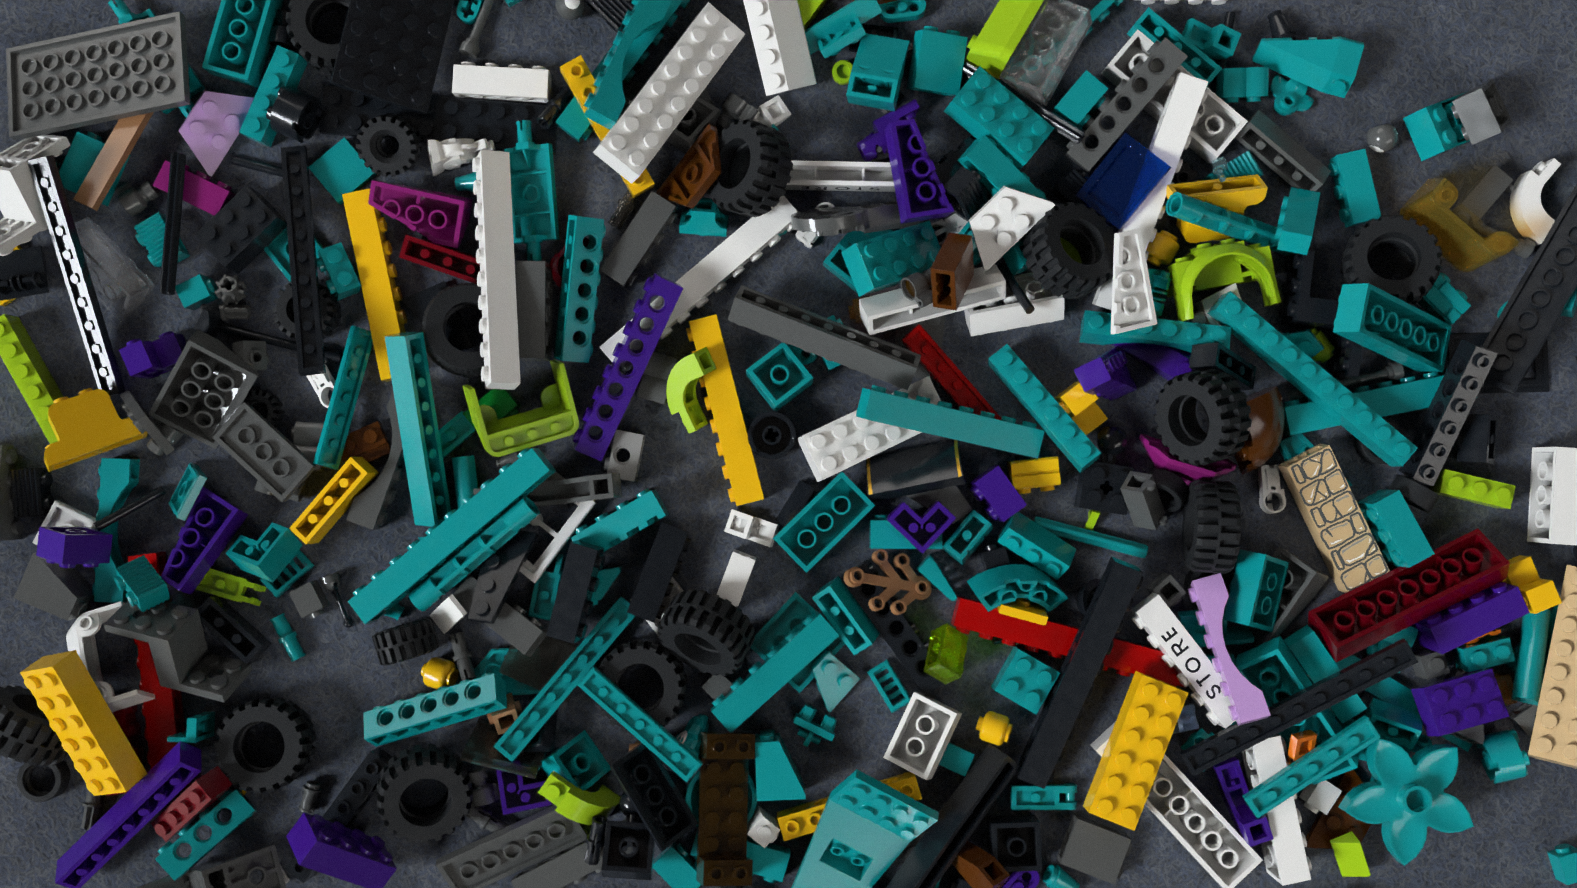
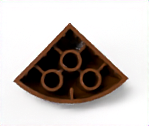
[1234,386,1285,474]

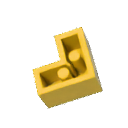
[1054,381,1108,435]
[1501,555,1562,614]

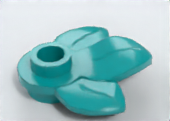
[1270,74,1314,116]

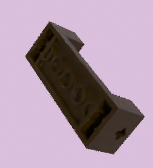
[696,732,755,886]

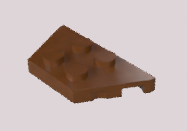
[656,124,721,209]
[1306,769,1371,849]

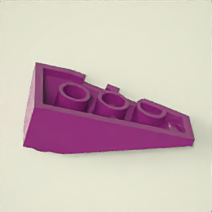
[368,180,473,248]

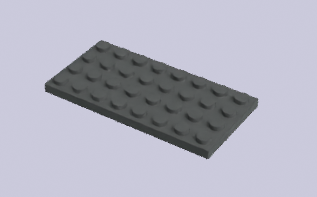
[6,11,190,140]

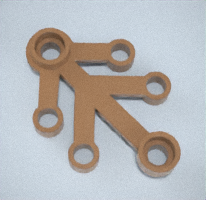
[844,549,932,615]

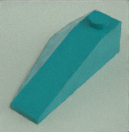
[1252,36,1364,98]

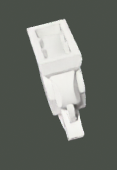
[428,138,495,176]

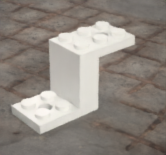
[0,134,71,256]

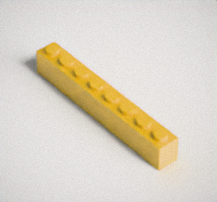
[342,188,407,382]
[686,314,764,506]

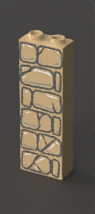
[1278,444,1390,593]

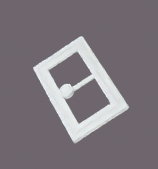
[519,472,596,583]

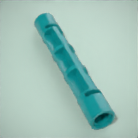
[1166,192,1293,256]
[409,496,540,611]

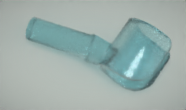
[1211,156,1228,182]

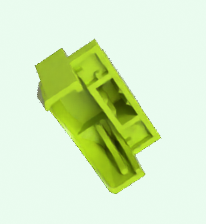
[1166,238,1281,322]

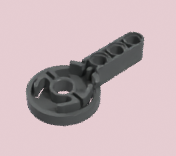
[791,201,925,236]

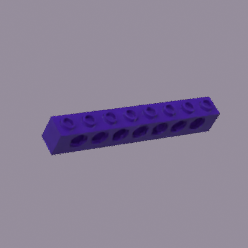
[572,273,683,461]

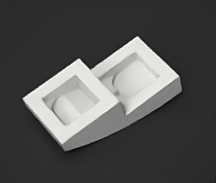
[753,95,791,127]
[724,509,779,547]
[430,594,467,634]

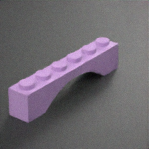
[1188,573,1270,726]

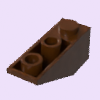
[952,841,1010,888]

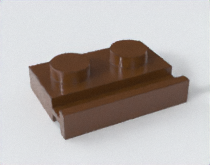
[342,421,391,463]

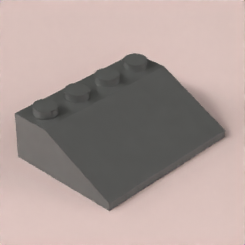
[148,329,259,449]

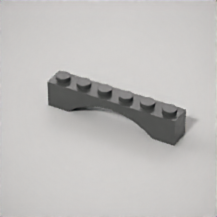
[346,391,404,530]
[473,473,622,507]

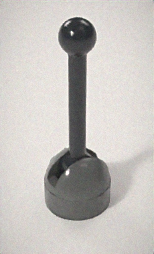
[319,571,353,628]

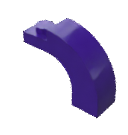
[1213,757,1274,847]

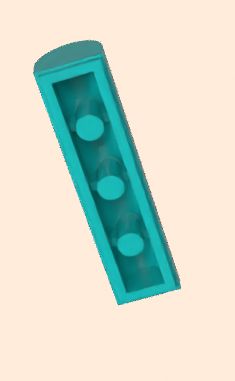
[451,455,478,509]
[1511,609,1551,706]

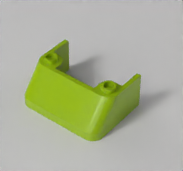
[964,0,1045,79]
[462,360,579,457]

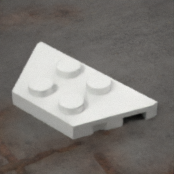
[969,186,1055,271]

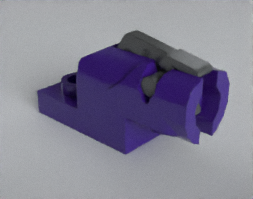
[856,99,920,162]

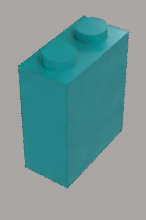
[907,26,968,96]
[59,131,130,206]

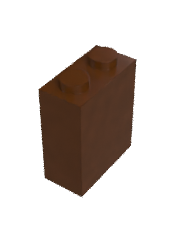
[930,233,974,311]

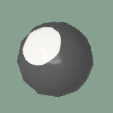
[555,0,585,20]
[1367,124,1398,152]

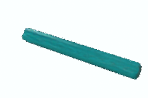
[1033,516,1148,558]

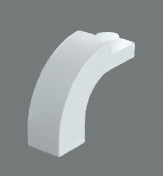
[1510,158,1561,246]

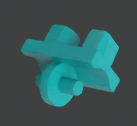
[793,704,837,747]

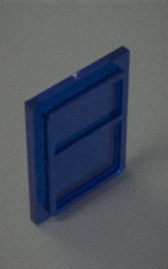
[1076,132,1171,230]

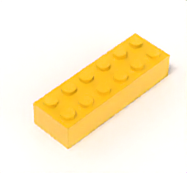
[20,650,147,796]
[1083,671,1188,831]

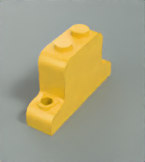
[1166,174,1268,243]
[44,388,148,472]

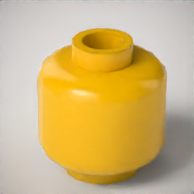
[1146,230,1180,267]
[421,657,459,689]
[976,711,1013,746]

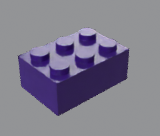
[1411,669,1509,736]

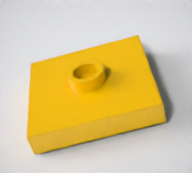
[997,598,1048,625]

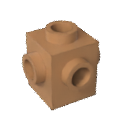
[487,693,523,735]

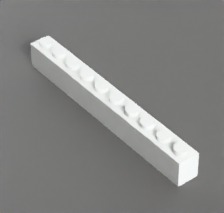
[1092,72,1209,310]
[472,149,521,390]
[599,196,798,370]

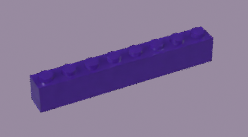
[55,741,201,888]

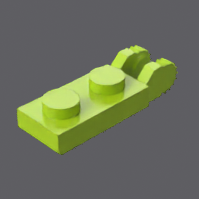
[196,569,267,606]

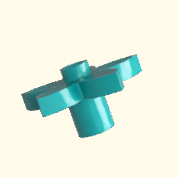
[1338,738,1474,866]

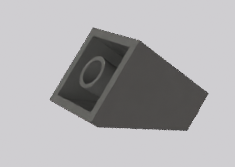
[14,553,99,621]

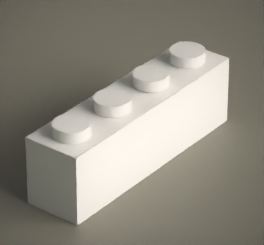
[452,62,552,103]

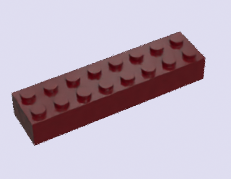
[1308,529,1510,662]

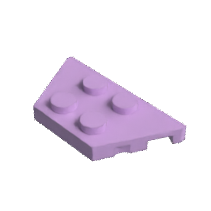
[178,91,254,177]

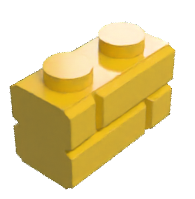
[1007,456,1061,494]

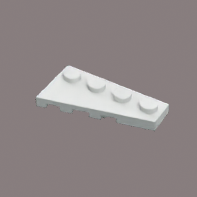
[1111,228,1157,334]

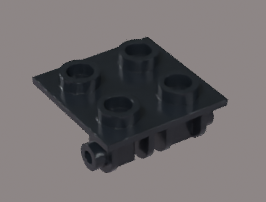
[0,246,49,301]

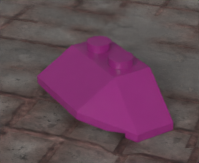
[1139,434,1237,485]

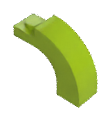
[666,347,717,433]
[538,770,620,825]

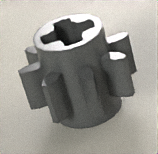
[215,275,247,305]

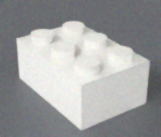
[883,692,962,780]

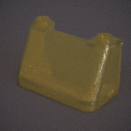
[1400,178,1519,272]

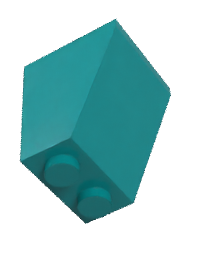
[755,729,806,801]

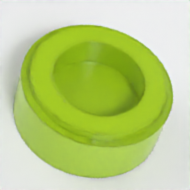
[832,60,853,85]

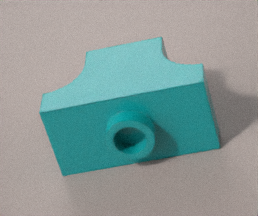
[679,198,729,237]

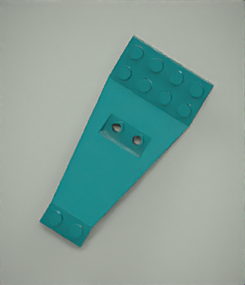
[791,769,939,888]

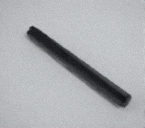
[962,61,1085,144]
[159,152,186,295]

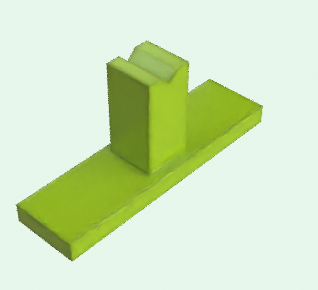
[1084,510,1100,530]

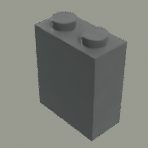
[1056,814,1132,885]

